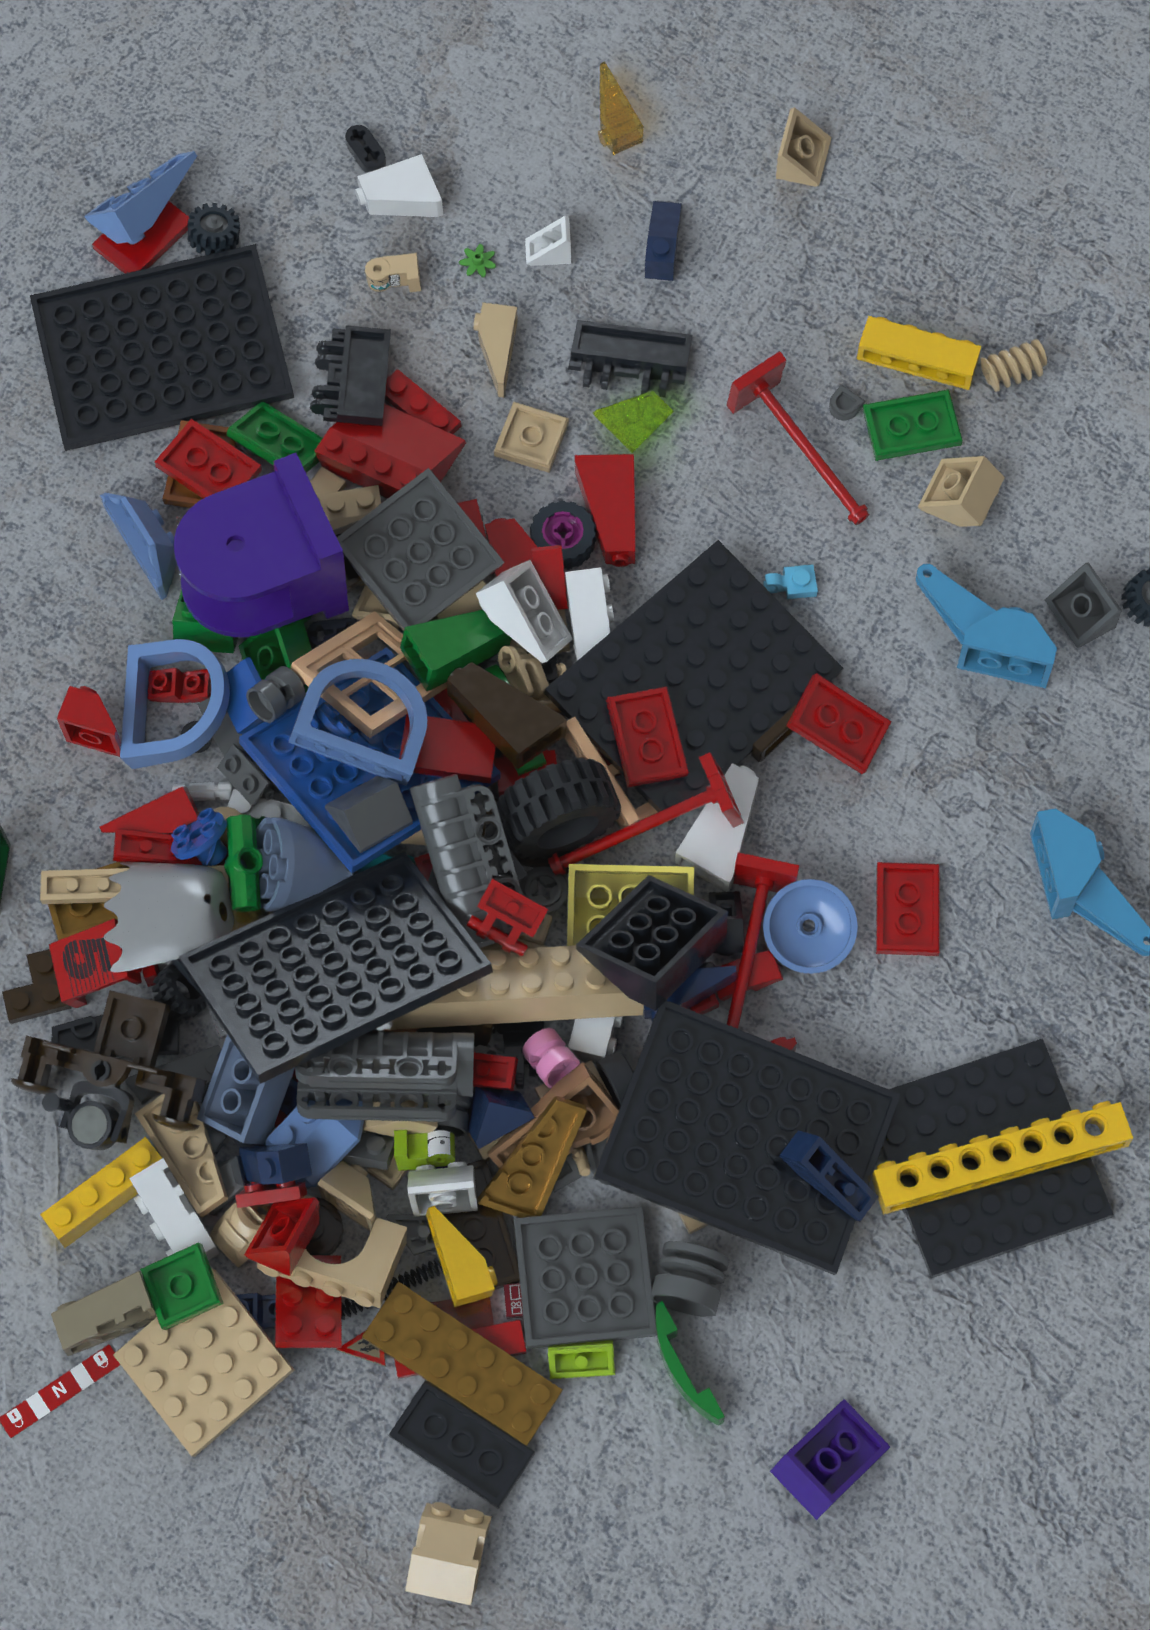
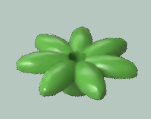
[459,244,496,278]

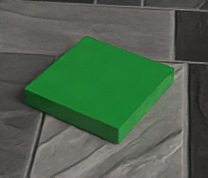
[140,1242,224,1330]

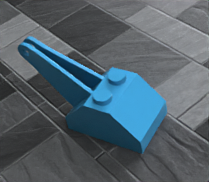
[916,564,1057,688]
[1030,808,1150,956]

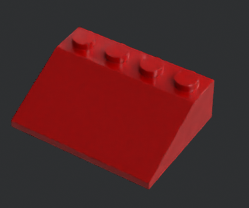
[315,404,466,498]

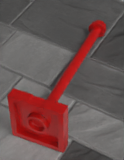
[727,351,870,525]
[548,752,744,875]
[726,852,799,1029]

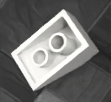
[476,560,573,663]
[407,1162,478,1217]

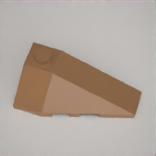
[487,1062,619,1169]

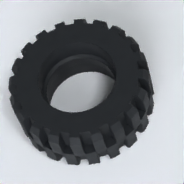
[496,758,621,860]

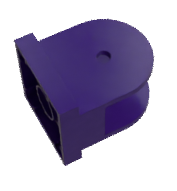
[174,453,349,637]

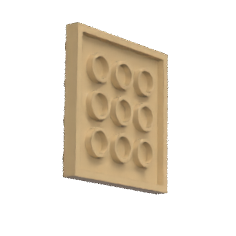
[113,1269,295,1457]

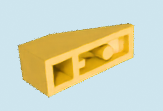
[426,1206,497,1307]

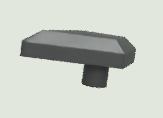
[209,1156,247,1216]
[386,1214,436,1256]

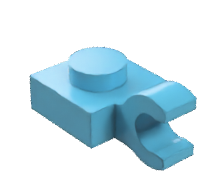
[763,565,818,599]

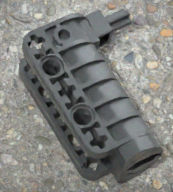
[410,774,524,948]
[295,1031,474,1122]

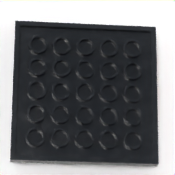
[881,1038,1114,1278]

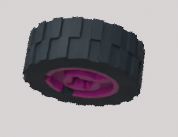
[530,501,596,570]

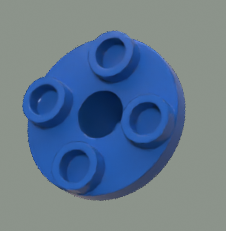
[314,702,370,762]
[171,808,228,866]

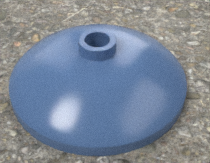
[763,879,858,974]

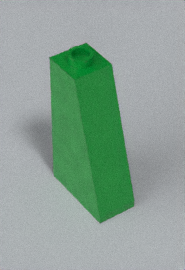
[400,609,512,691]

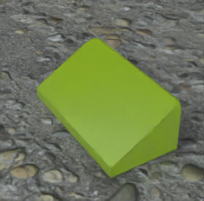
[548,1340,615,1379]

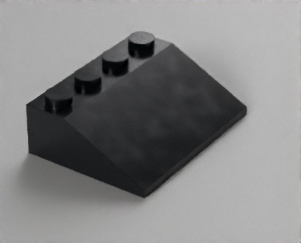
[576,875,728,1011]

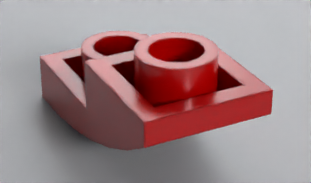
[531,545,568,610]
[147,668,211,703]
[717,950,783,1001]

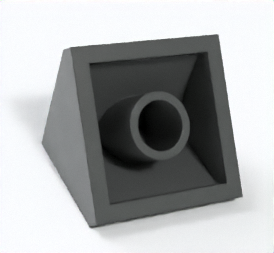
[1045,562,1122,648]
[325,776,413,854]

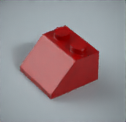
[57,686,121,757]

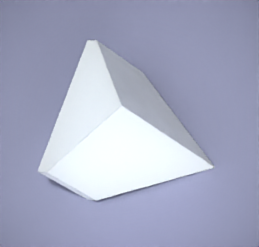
[525,215,571,266]

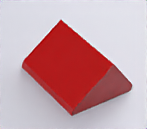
[244,1197,319,1276]

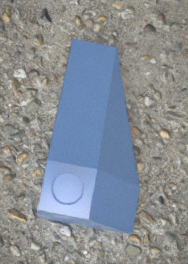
[85,151,197,245]

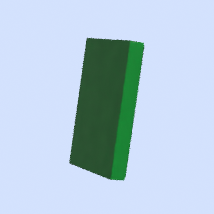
[862,389,963,461]
[226,402,323,473]

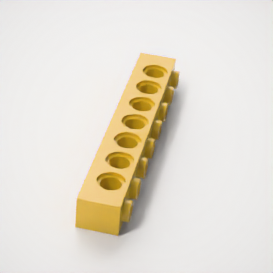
[871,1101,1133,1215]

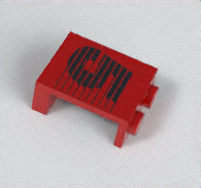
[49,918,142,1008]

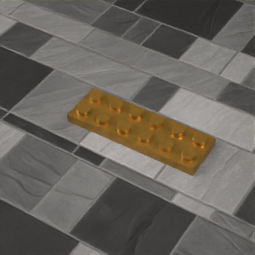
[362,1281,563,1446]

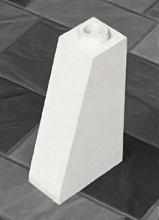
[675,763,759,892]

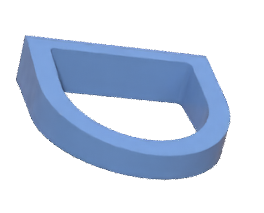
[120,639,230,769]
[288,659,427,786]

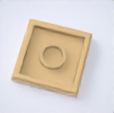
[494,402,569,473]

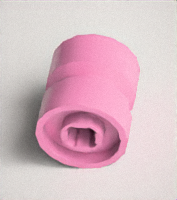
[522,1028,580,1088]

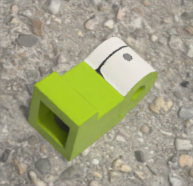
[394,1130,455,1171]

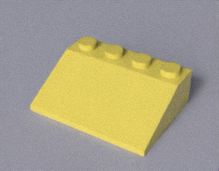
[567,864,694,946]

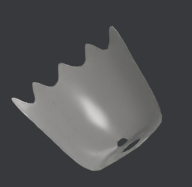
[103,862,234,973]

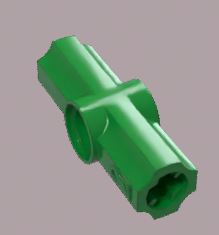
[224,814,263,912]

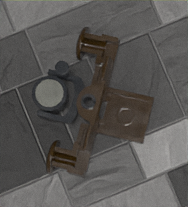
[11,990,207,1151]

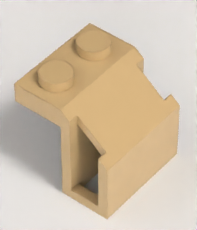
[405,1502,492,1605]

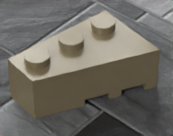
[51,1271,157,1356]

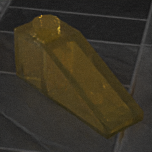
[598,62,644,155]

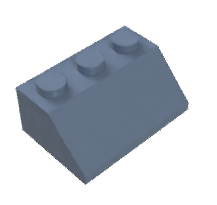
[197,1034,295,1145]

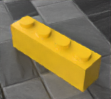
[857,316,981,390]
[40,1137,162,1248]

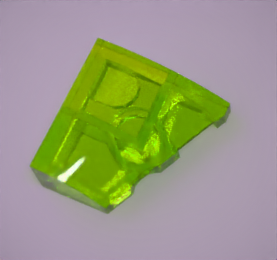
[592,391,674,453]

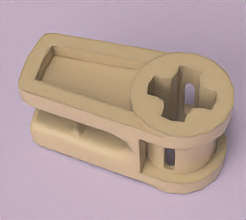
[498,645,549,699]

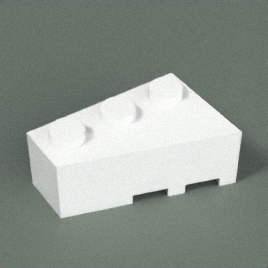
[565,567,614,662]
[129,1158,219,1260]

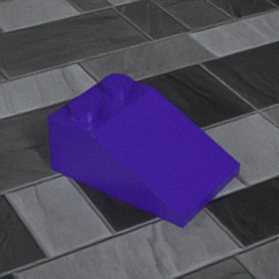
[770,1399,890,1520]

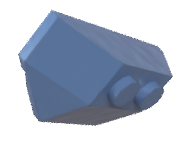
[100,493,177,600]
[265,1099,364,1188]

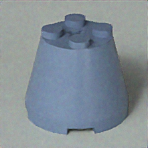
[256,817,353,912]

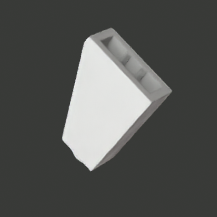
[355,154,443,217]

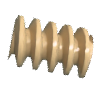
[980,339,1047,392]

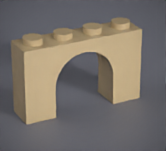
[257,1195,407,1308]

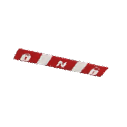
[0,1345,120,1438]

